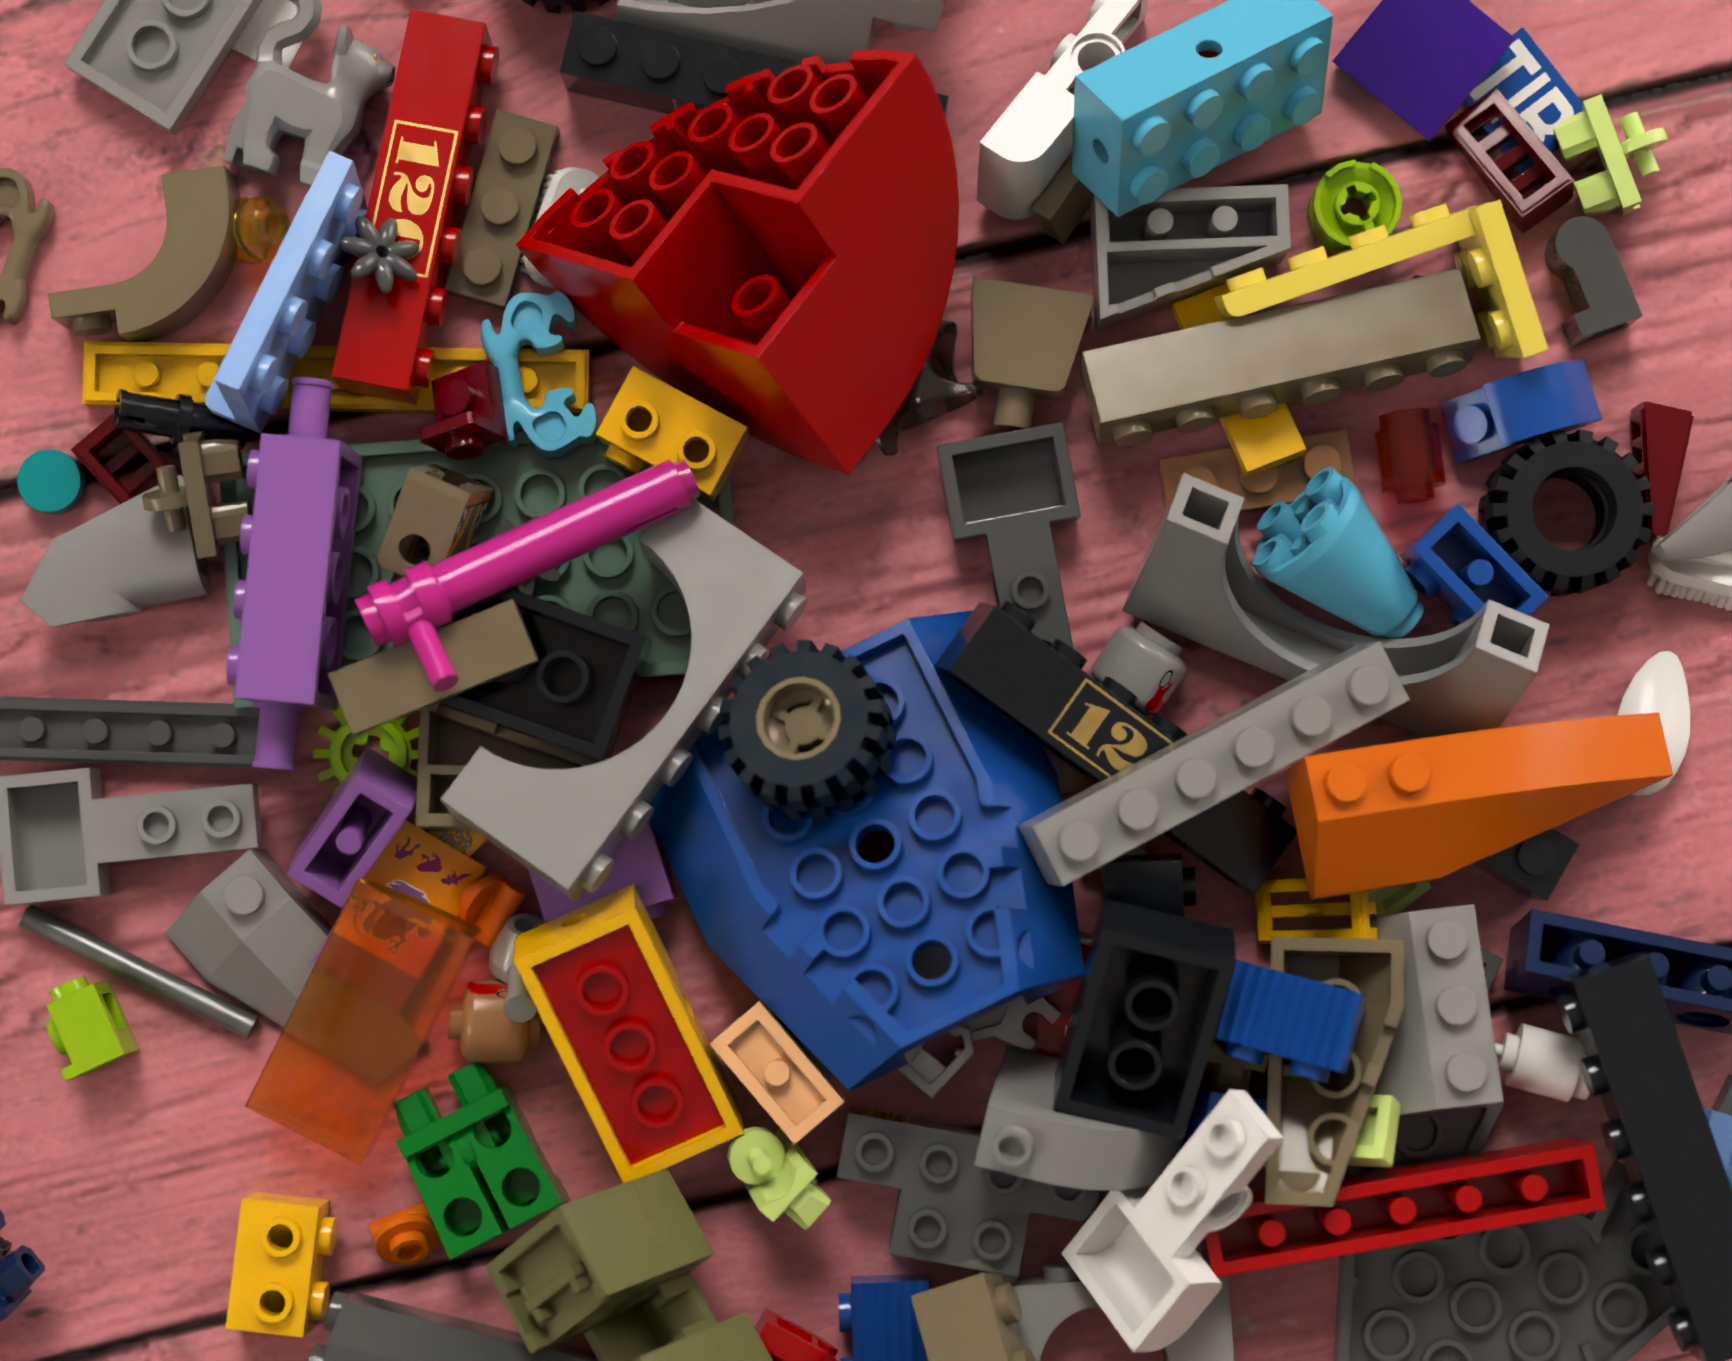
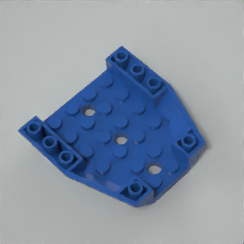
[649,611,1084,1092]

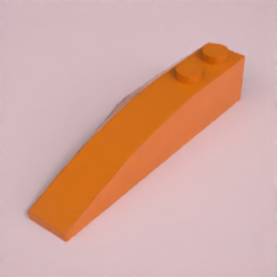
[1285,712,1673,900]

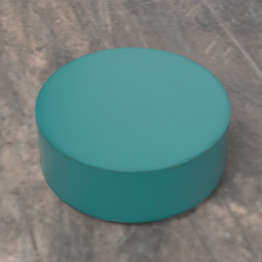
[17,449,86,515]

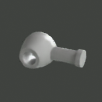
[488,914,545,1023]

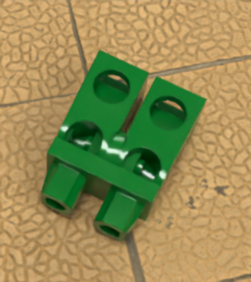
[393,1062,570,1260]

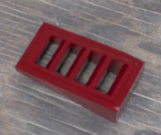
[1445,88,1574,233]
[1630,402,1694,543]
[71,414,190,513]

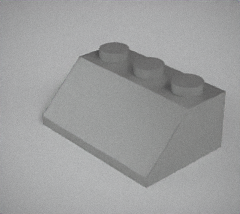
[1335,904,1503,1117]

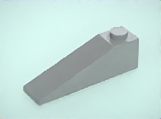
[165,849,429,1084]

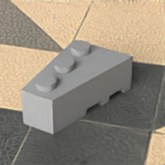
[1089,184,1291,332]

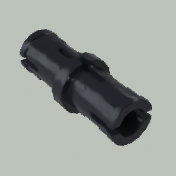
[113,389,249,450]

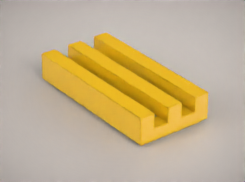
[1255,878,1378,944]

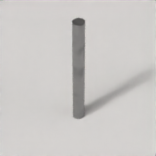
[19,905,260,1040]

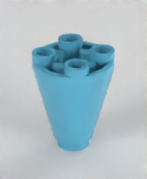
[1252,466,1424,639]

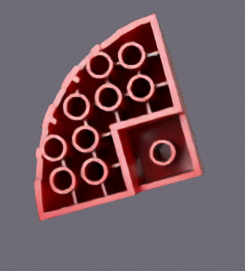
[516,50,959,475]

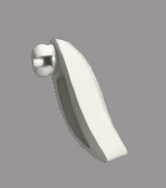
[1617,651,1690,796]

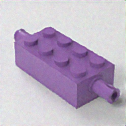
[226,377,363,770]

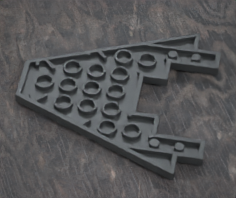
[1333,948,1732,1361]

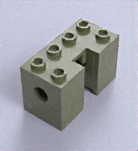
[485,1168,773,1361]

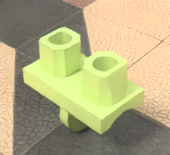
[1553,94,1668,216]
[727,1126,831,1230]

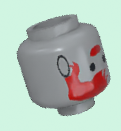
[1091,621,1187,716]

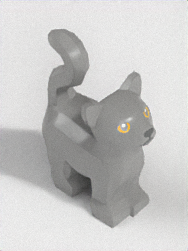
[223,0,395,186]

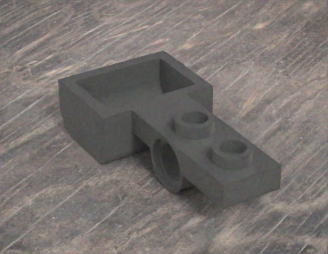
[936,422,1081,649]

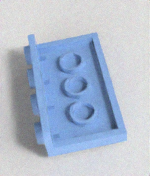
[205,151,368,434]

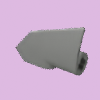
[20,475,211,627]

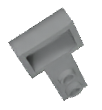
[0,767,263,905]

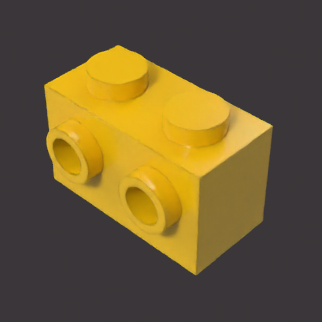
[596,366,750,502]
[225,1191,338,1338]

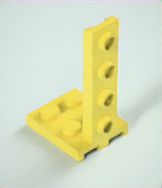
[1214,200,1549,358]

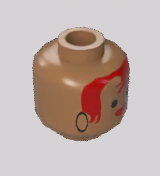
[448,979,541,1064]

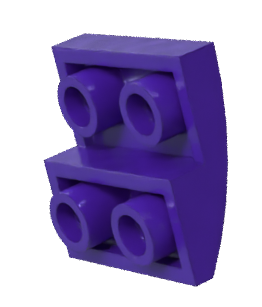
[1332,0,1516,141]

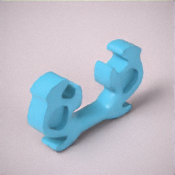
[481,291,599,458]

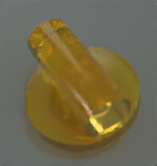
[233,196,291,264]

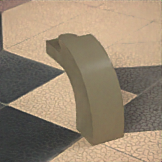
[48,165,242,342]

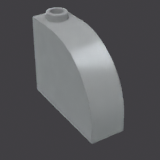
[974,1045,1186,1191]

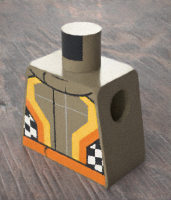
[376,464,494,583]

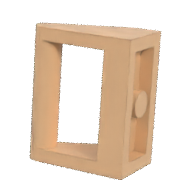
[709,1000,845,1145]

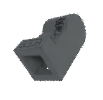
[1544,216,1643,348]

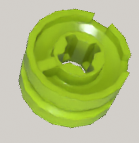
[1307,159,1403,254]

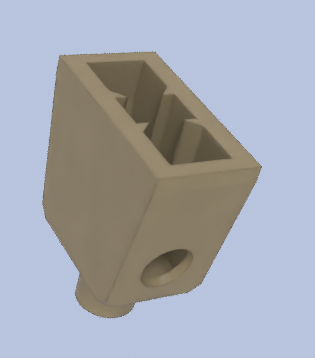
[971,277,1094,431]

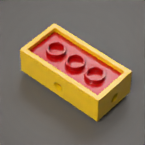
[513,884,744,1183]

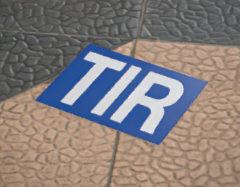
[1463,27,1583,175]

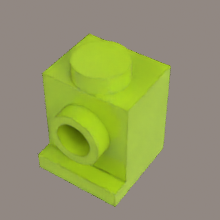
[46,975,140,1081]

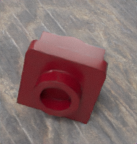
[419,361,508,460]

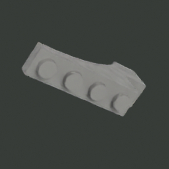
[615,0,945,65]

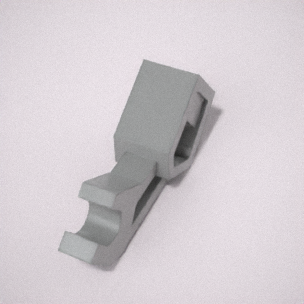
[898,996,1061,1098]

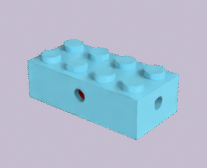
[1072,0,1333,217]

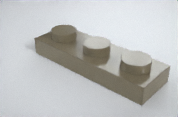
[445,109,560,310]

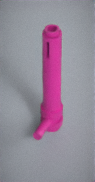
[354,459,700,692]

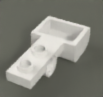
[976,0,1148,220]
[1061,1089,1284,1353]

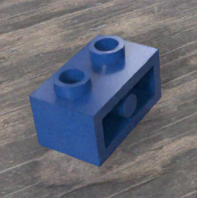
[1399,503,1549,627]

